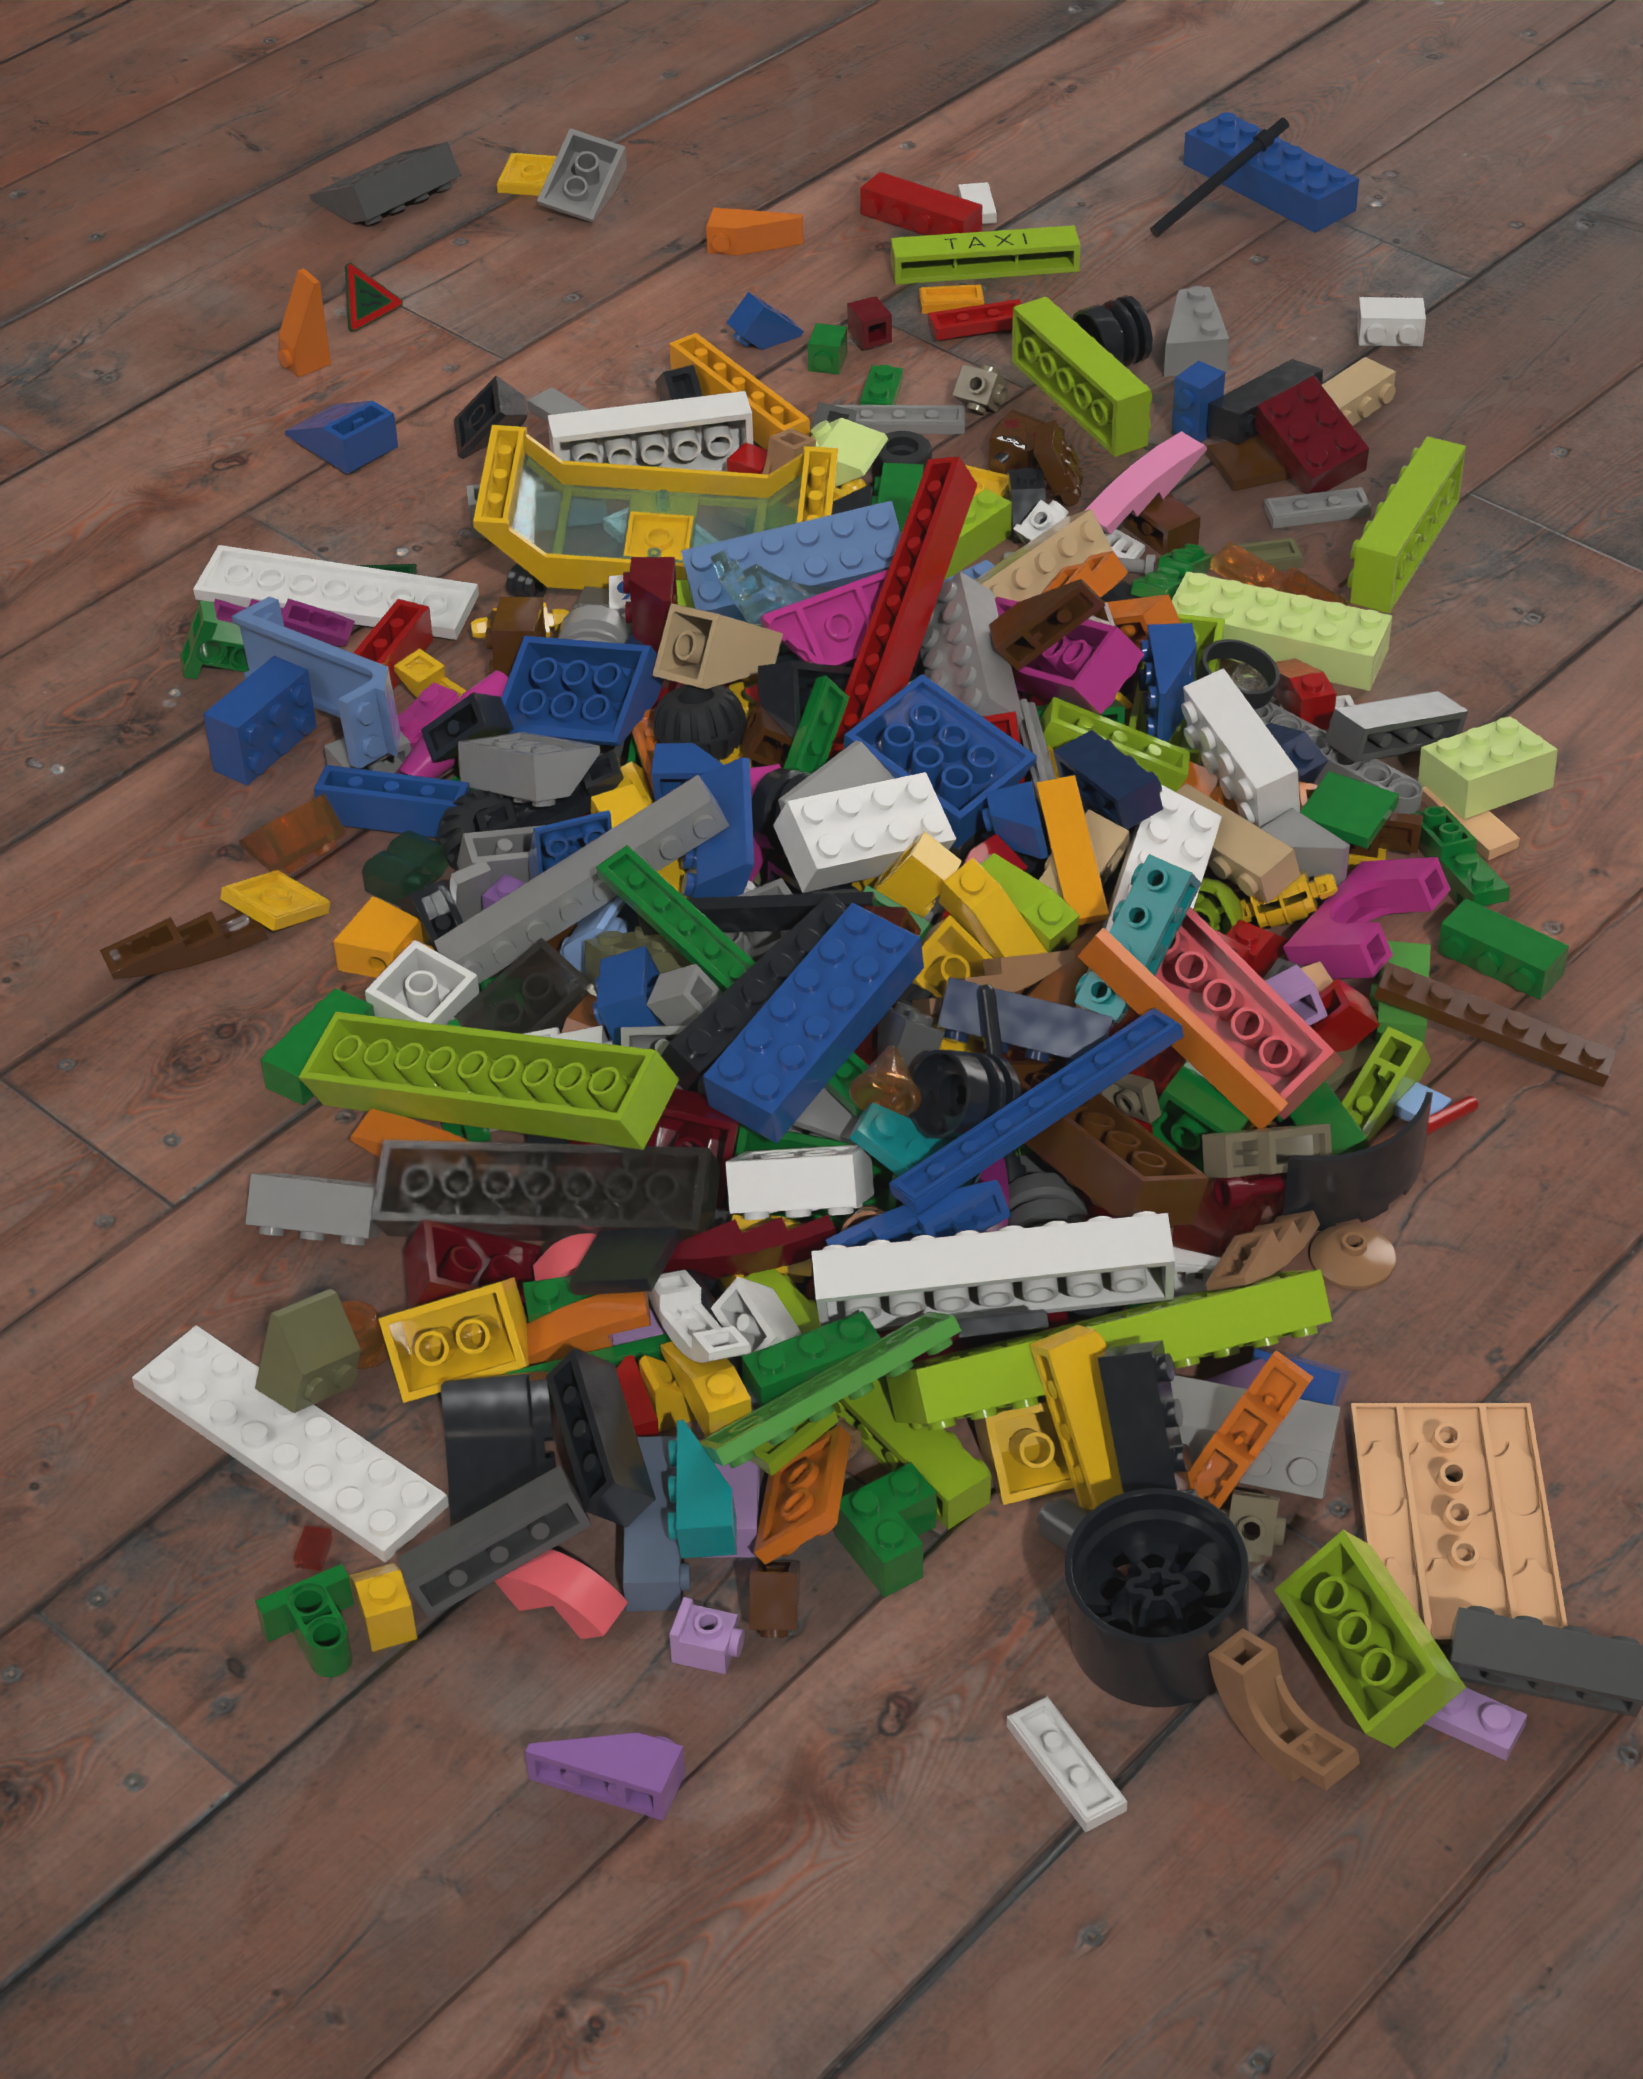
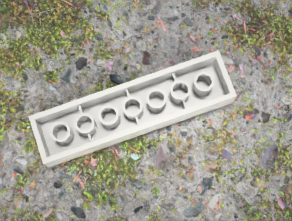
[811,1211,1175,1331]

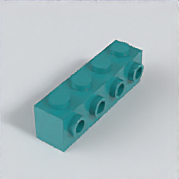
[1074,854,1202,1029]

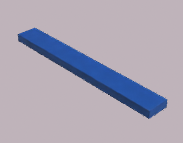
[889,1008,1184,1214]

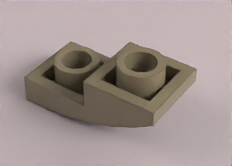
[1100,1074,1162,1124]

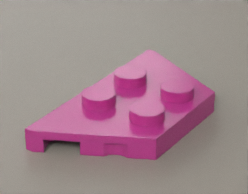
[759,569,889,666]

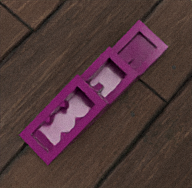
[214,598,355,646]

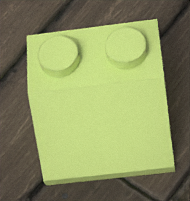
[811,418,888,487]

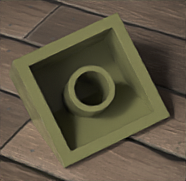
[255,1289,361,1413]

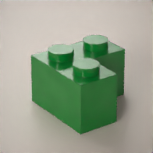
[835,1462,937,1598]

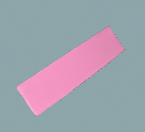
[1085,432,1207,535]

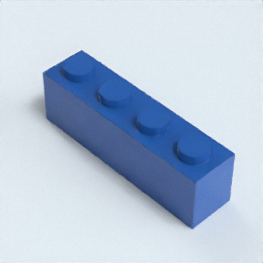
[314,765,470,838]

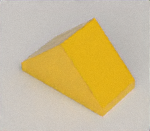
[639,1355,696,1432]

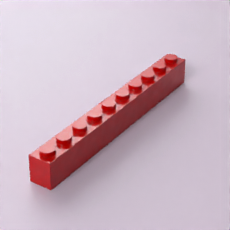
[828,456,977,760]

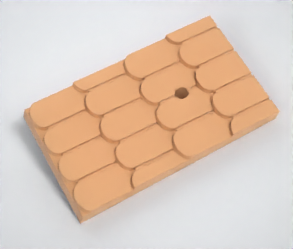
[1349,1403,1568,1645]

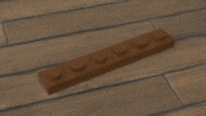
[1374,962,1616,1087]

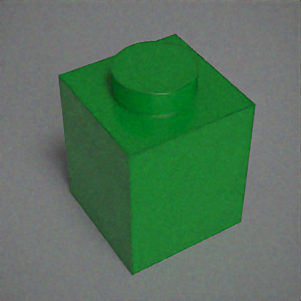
[807,323,848,375]

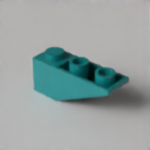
[668,1420,737,1559]

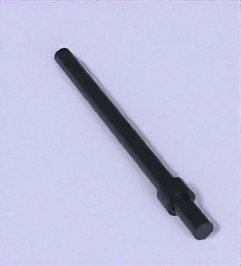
[1150,117,1290,237]

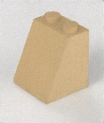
[652,603,783,689]

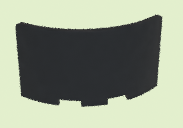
[1283,1091,1433,1231]
[441,1370,556,1527]

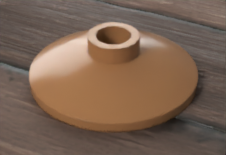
[1310,1224,1396,1290]

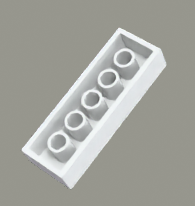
[547,391,753,472]

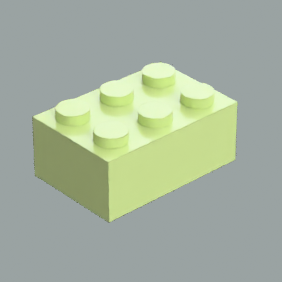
[1418,716,1558,819]

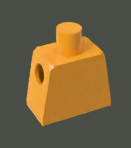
[333,896,434,978]

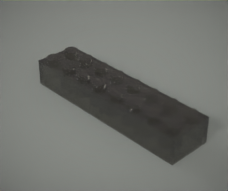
[371,1140,721,1242]

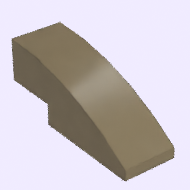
[1202,1124,1332,1178]

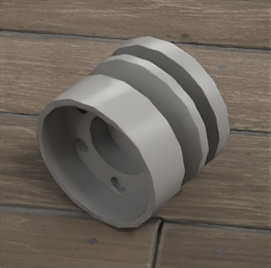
[558,605,633,644]

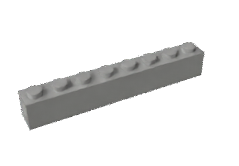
[434,775,729,984]

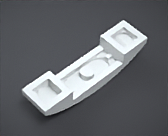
[648,1270,751,1363]

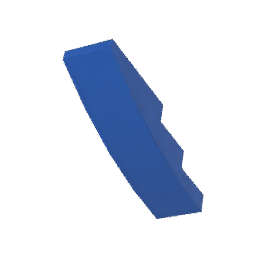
[825,1180,1011,1247]

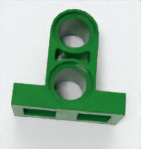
[180,600,249,679]
[255,1564,354,1678]

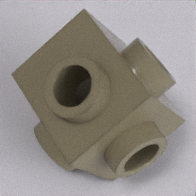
[952,364,1008,415]
[1221,1489,1287,1562]

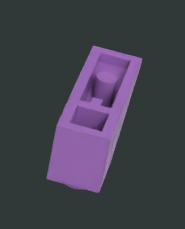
[525,1732,685,1821]

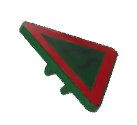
[345,263,403,332]

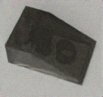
[453,938,598,1034]

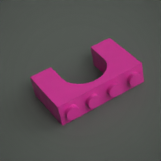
[1283,857,1451,979]

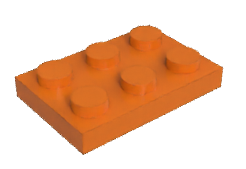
[754,1425,851,1565]

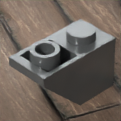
[877,1002,945,1075]

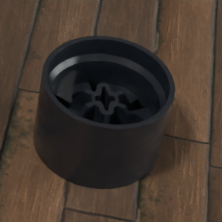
[1065,1488,1249,1707]

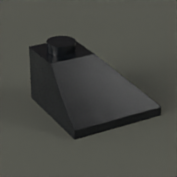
[454,376,528,459]

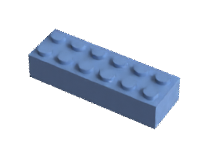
[681,501,901,622]

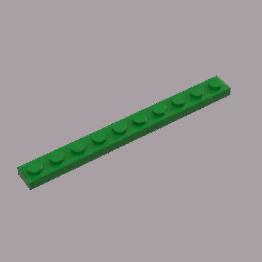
[596,845,889,1117]

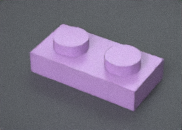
[1424,1687,1527,1761]

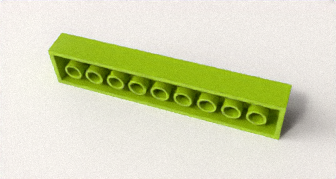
[298,1012,679,1150]
[886,1269,1332,1431]

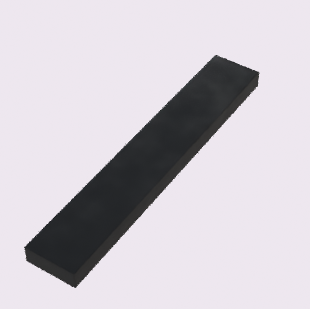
[635,892,881,935]

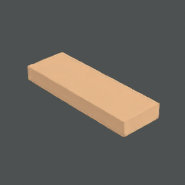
[1422,786,1520,861]

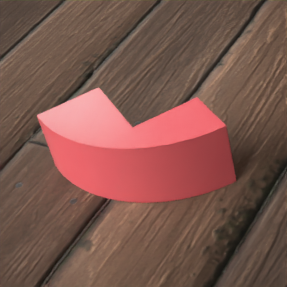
[494,1549,628,1639]

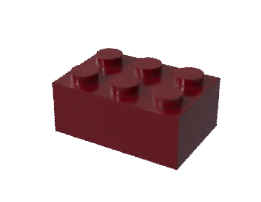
[1255,376,1370,494]

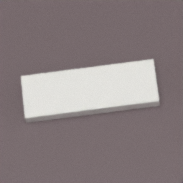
[1006,1696,1127,1833]

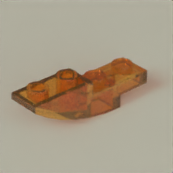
[1209,541,1350,606]

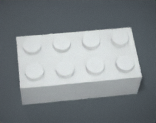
[1181,668,1300,829]
[773,772,956,893]

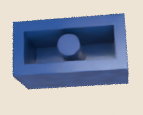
[1171,361,1225,443]

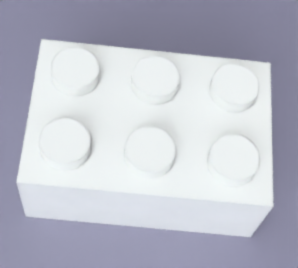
[725,1145,874,1220]

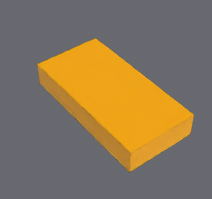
[919,284,984,314]

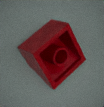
[623,557,678,653]

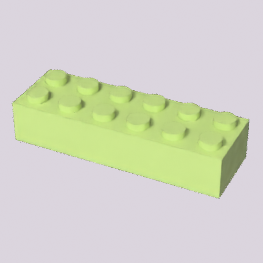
[1171,572,1392,691]

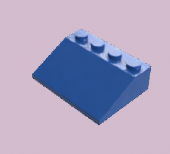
[501,636,664,746]
[843,674,1037,849]

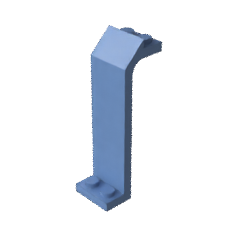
[231,596,401,769]

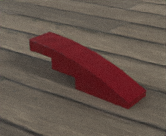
[662,1214,836,1278]

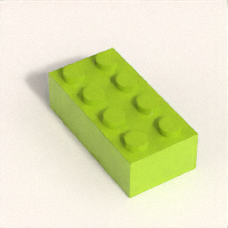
[1274,1530,1466,1749]

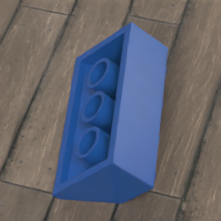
[681,757,754,898]

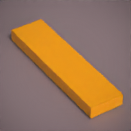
[1036,775,1109,925]

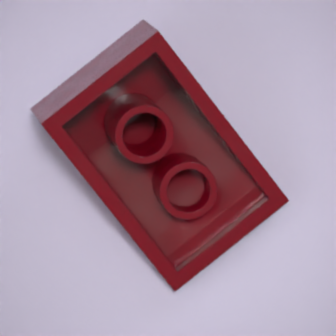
[634,1088,741,1231]
[403,1218,542,1315]

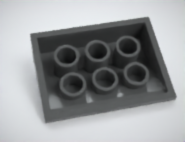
[309,142,461,225]

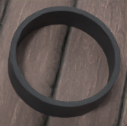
[1196,639,1280,710]

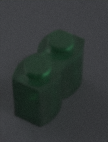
[362,830,448,907]

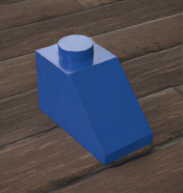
[726,292,805,350]
[651,743,724,801]
[982,781,1049,859]

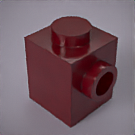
[847,296,892,350]

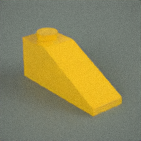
[939,858,1048,958]
[660,1341,752,1437]

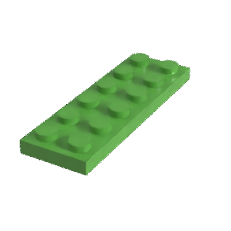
[699,1312,962,1468]

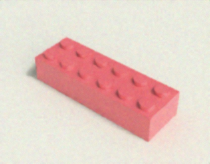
[1155,907,1344,1120]

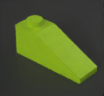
[980,853,1080,953]
[1342,1026,1431,1142]

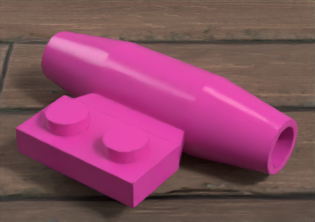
[397,670,509,778]

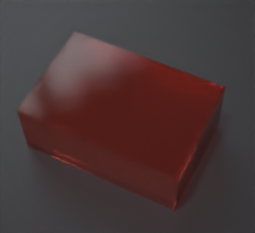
[293,1525,333,1571]

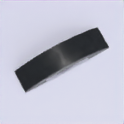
[476,750,624,832]

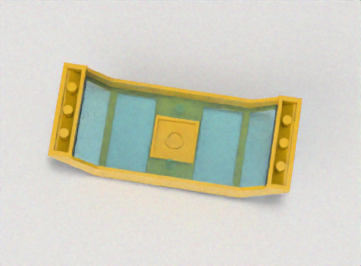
[473,425,838,590]

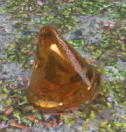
[849,1045,922,1116]

